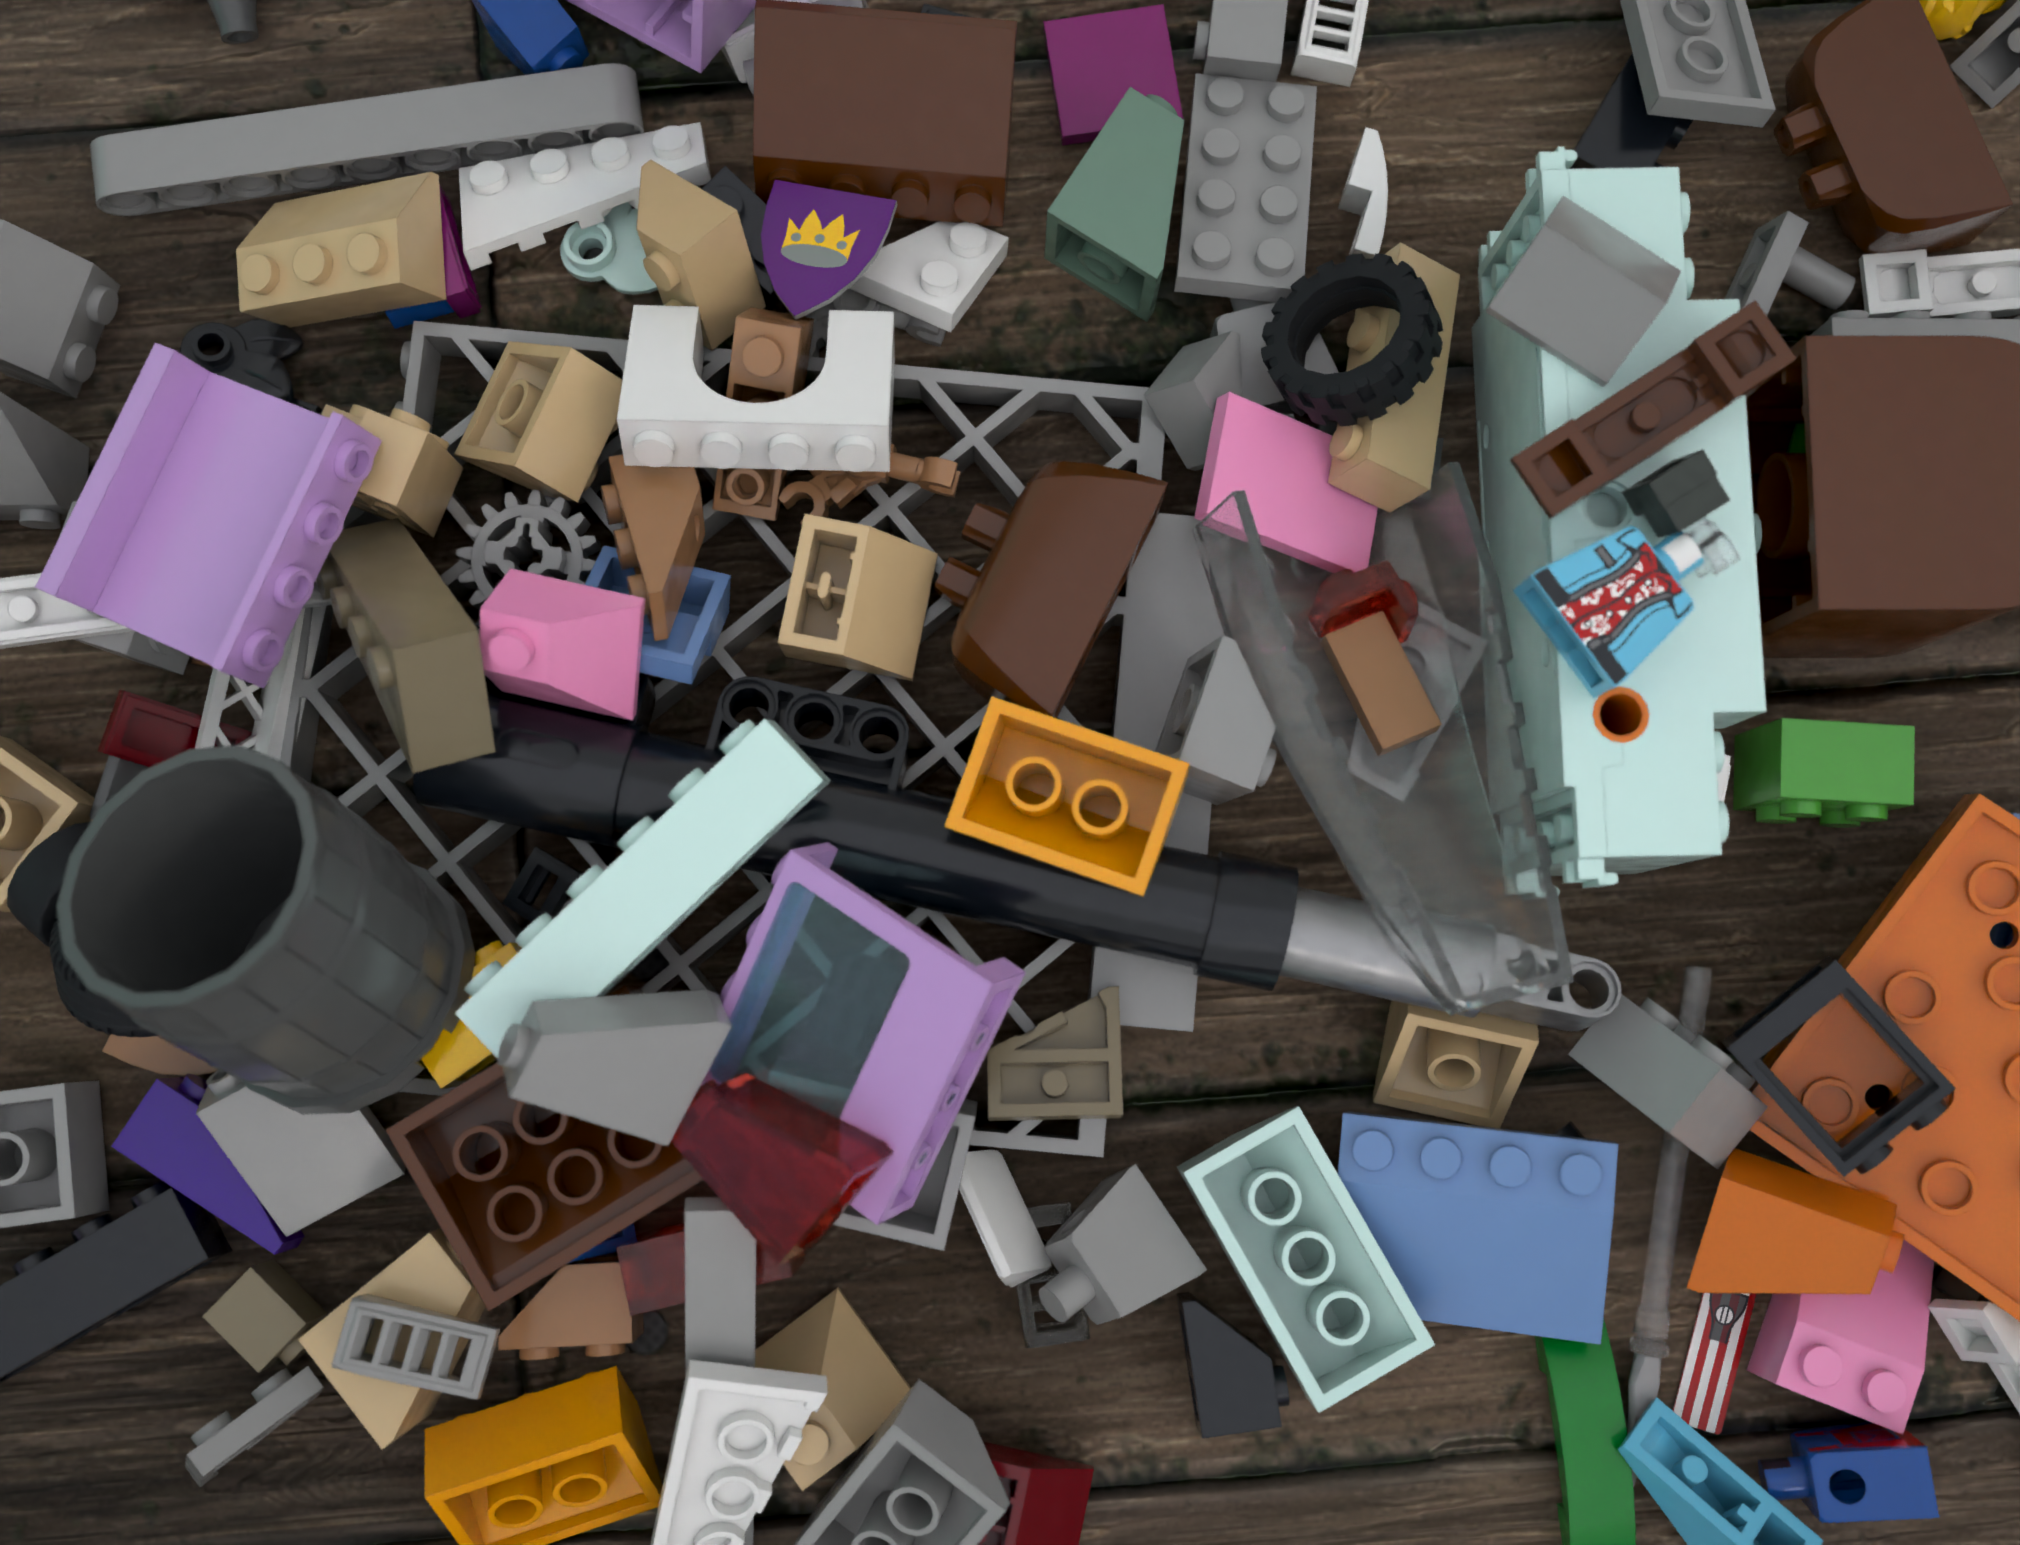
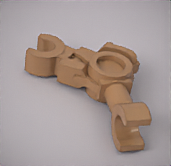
[778,444,961,525]

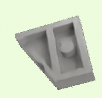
[185,1366,323,1487]

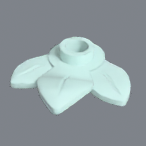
[560,202,658,295]

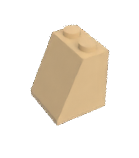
[298,1228,486,1449]

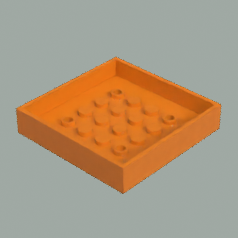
[1749,793,2020,1321]

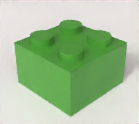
[1733,718,1915,828]

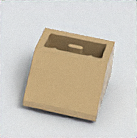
[777,514,938,681]

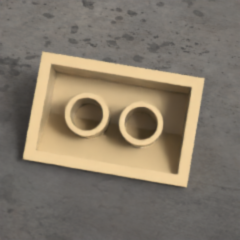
[236,172,446,327]

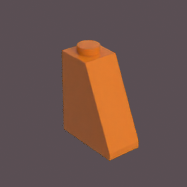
[1687,1148,1905,1294]

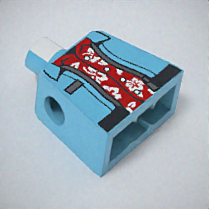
[1513,525,1703,698]

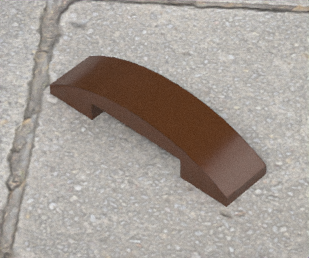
[1510,300,1797,519]

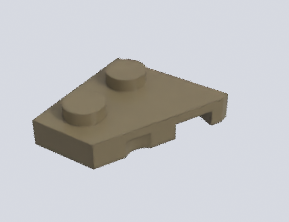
[987,986,1123,1121]

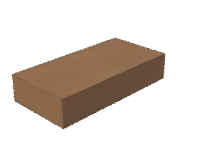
[1321,611,1442,757]

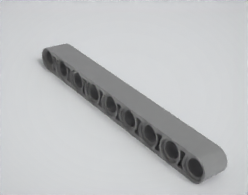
[90,63,644,216]

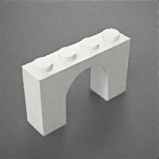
[617,305,895,472]

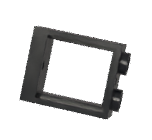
[1722,956,1956,1177]

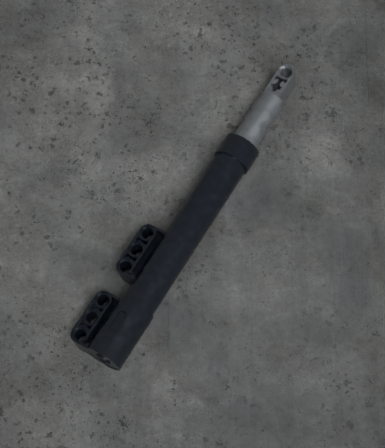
[413,622,1622,1031]

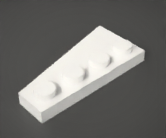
[459,122,711,271]
[650,1359,828,1545]

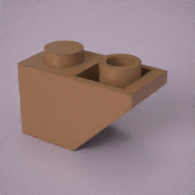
[498,1254,644,1360]

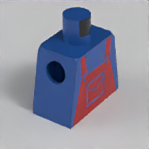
[1758,1421,1940,1523]

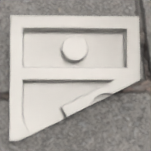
[849,222,1009,333]

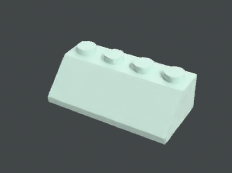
[1177,1106,1435,1413]

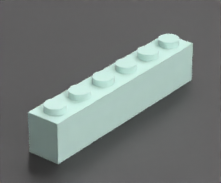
[455,719,831,1059]

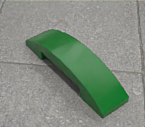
[1535,1318,1636,1545]

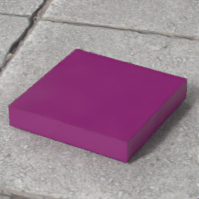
[1043,4,1183,145]

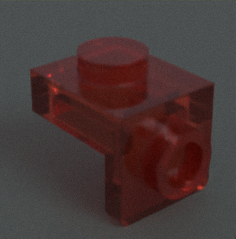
[1308,560,1419,644]

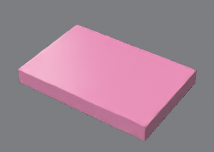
[1194,391,1378,581]

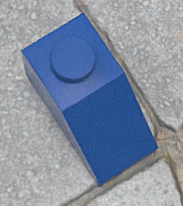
[472,0,590,75]

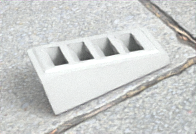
[1290,0,1369,87]

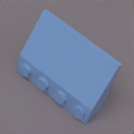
[1338,1111,1618,1345]

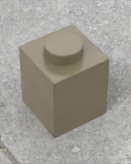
[202,1259,328,1373]

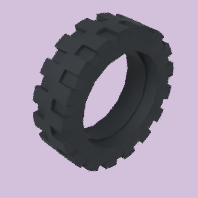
[1261,253,1443,426]

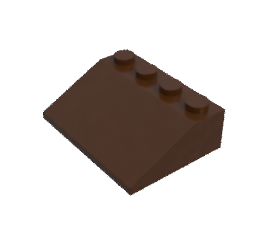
[753,0,1017,227]
[386,985,732,1311]

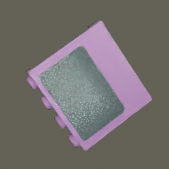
[697,842,1026,1225]

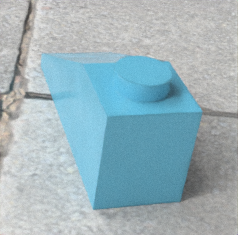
[1617,1397,1824,1545]

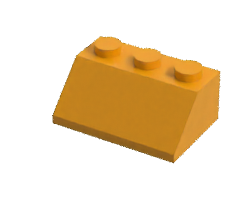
[944,696,1190,897]
[425,1366,663,1545]

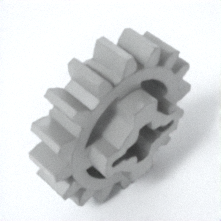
[456,490,602,611]

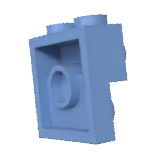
[584,545,731,685]

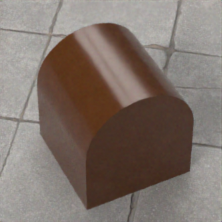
[1746,336,2020,658]

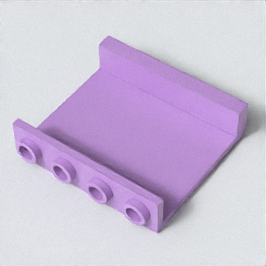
[35,343,382,689]

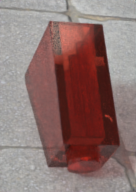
[671,1073,894,1265]

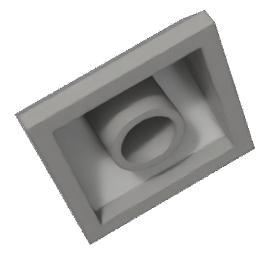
[1485,196,1681,387]

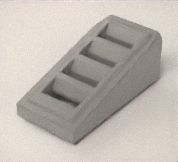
[332,1294,500,1400]

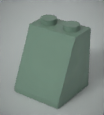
[1044,87,1184,322]

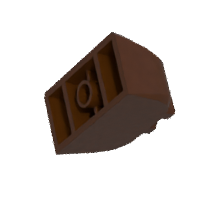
[1774,0,2013,254]
[934,461,1169,718]

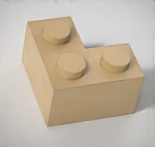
[321,404,463,538]

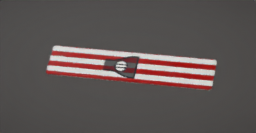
[1672,1293,1757,1435]

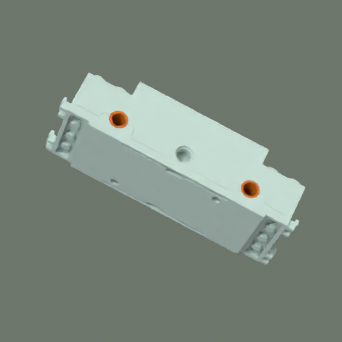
[1472,146,1766,900]

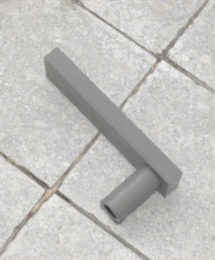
[1725,211,1855,316]

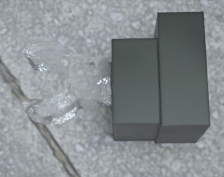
[1621,449,1740,578]

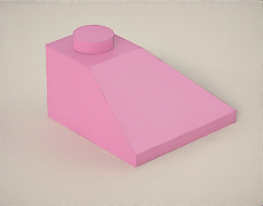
[479,568,645,721]

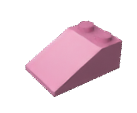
[1747,1240,1934,1435]

